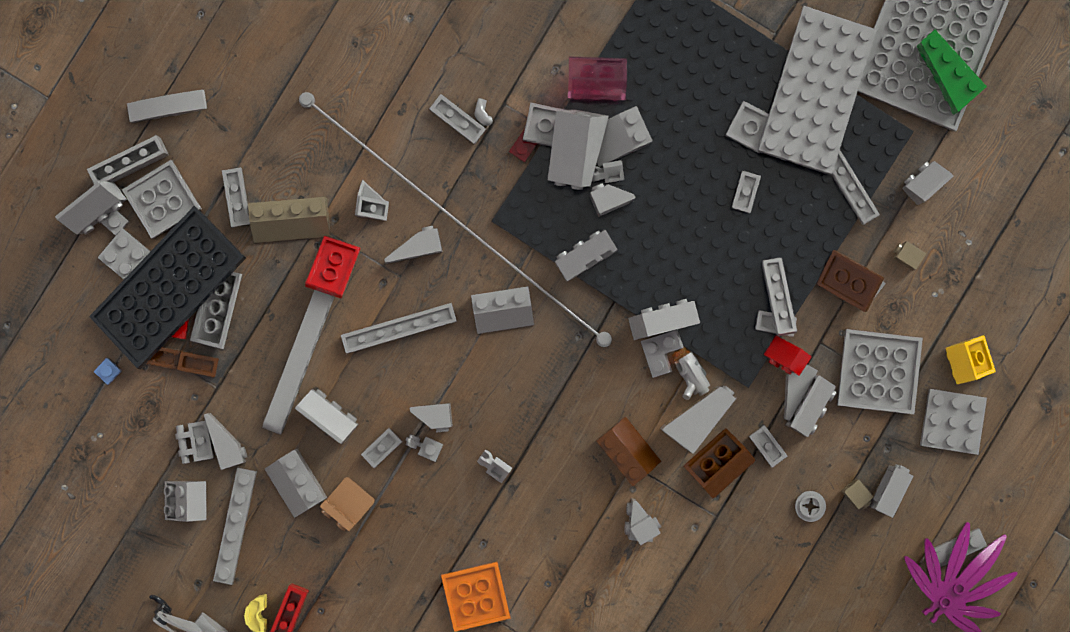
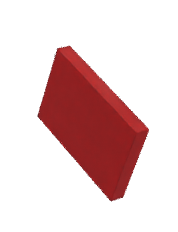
[305,236,360,299]

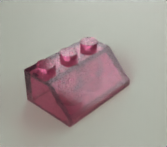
[568,57,627,101]

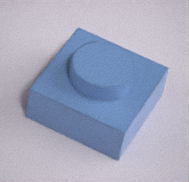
[94,358,122,385]

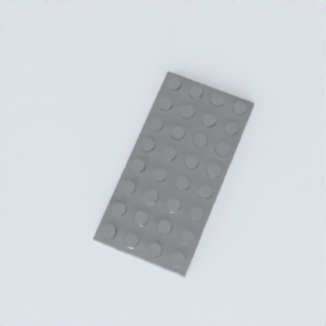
[758,6,877,175]

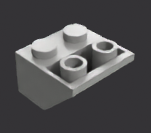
[164,481,206,522]
[624,498,653,542]

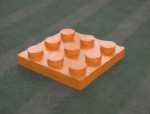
[441,561,511,632]

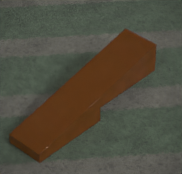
[146,347,219,377]

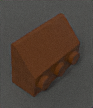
[596,417,662,486]
[684,428,756,499]

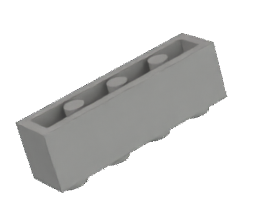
[87,135,169,185]

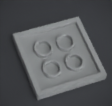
[122,160,202,239]
[920,389,987,455]

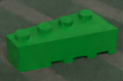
[916,29,987,115]

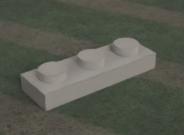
[429,94,486,145]
[222,167,250,228]
[934,528,987,567]

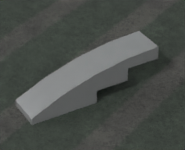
[127,90,207,123]

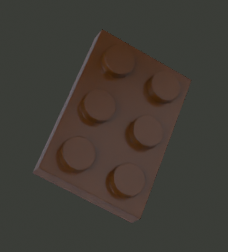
[817,250,884,312]

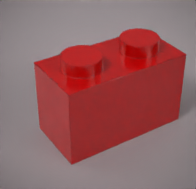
[764,335,812,376]

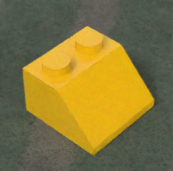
[945,335,996,384]

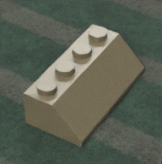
[248,197,330,243]

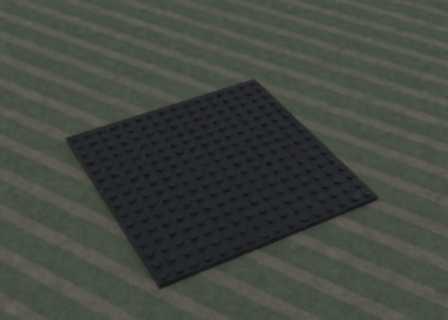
[491,0,914,388]

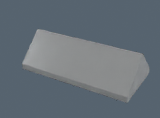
[190,272,242,349]

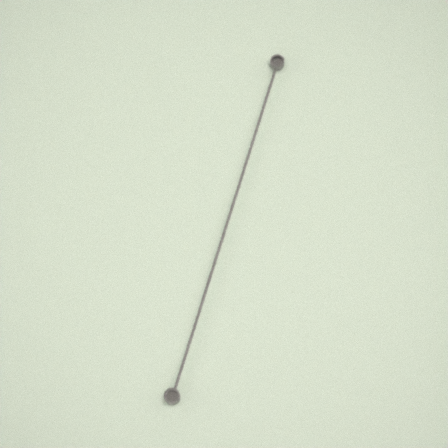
[299,92,612,347]

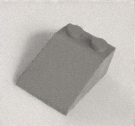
[597,106,652,167]

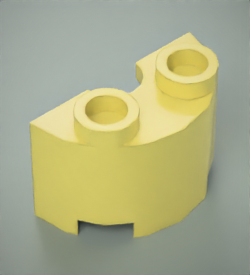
[244,594,267,632]

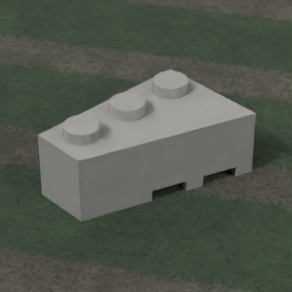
[555,230,617,282]
[628,299,700,340]

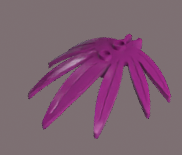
[904,522,1018,632]

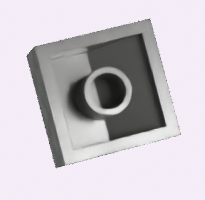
[902,161,953,205]
[589,183,635,217]
[410,403,453,432]

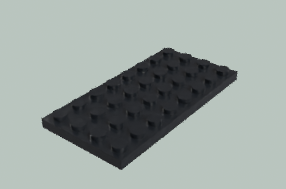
[89,206,246,370]

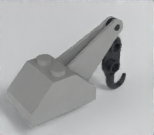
[149,595,229,632]

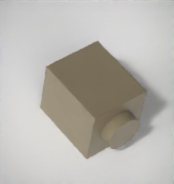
[893,241,927,271]
[841,478,874,509]

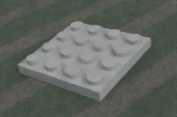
[837,329,923,414]

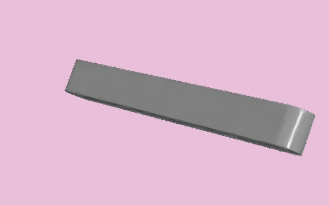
[262,290,334,435]

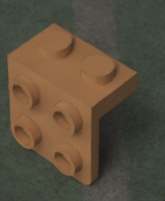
[320,477,375,531]

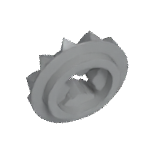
[795,491,826,522]

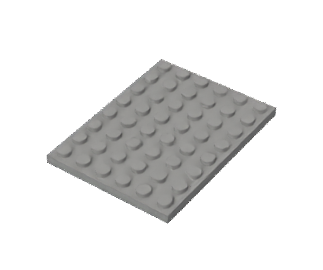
[857,0,1009,132]

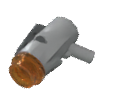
[672,347,710,400]

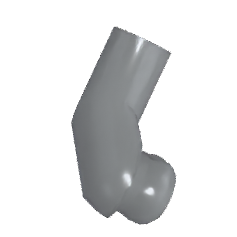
[474,98,493,126]

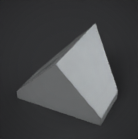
[355,180,389,221]

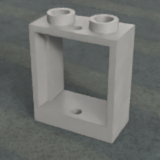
[869,464,913,518]

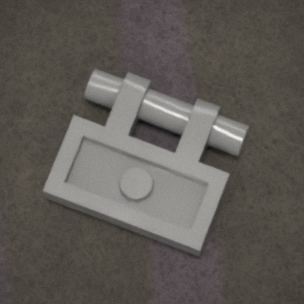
[175,421,215,464]

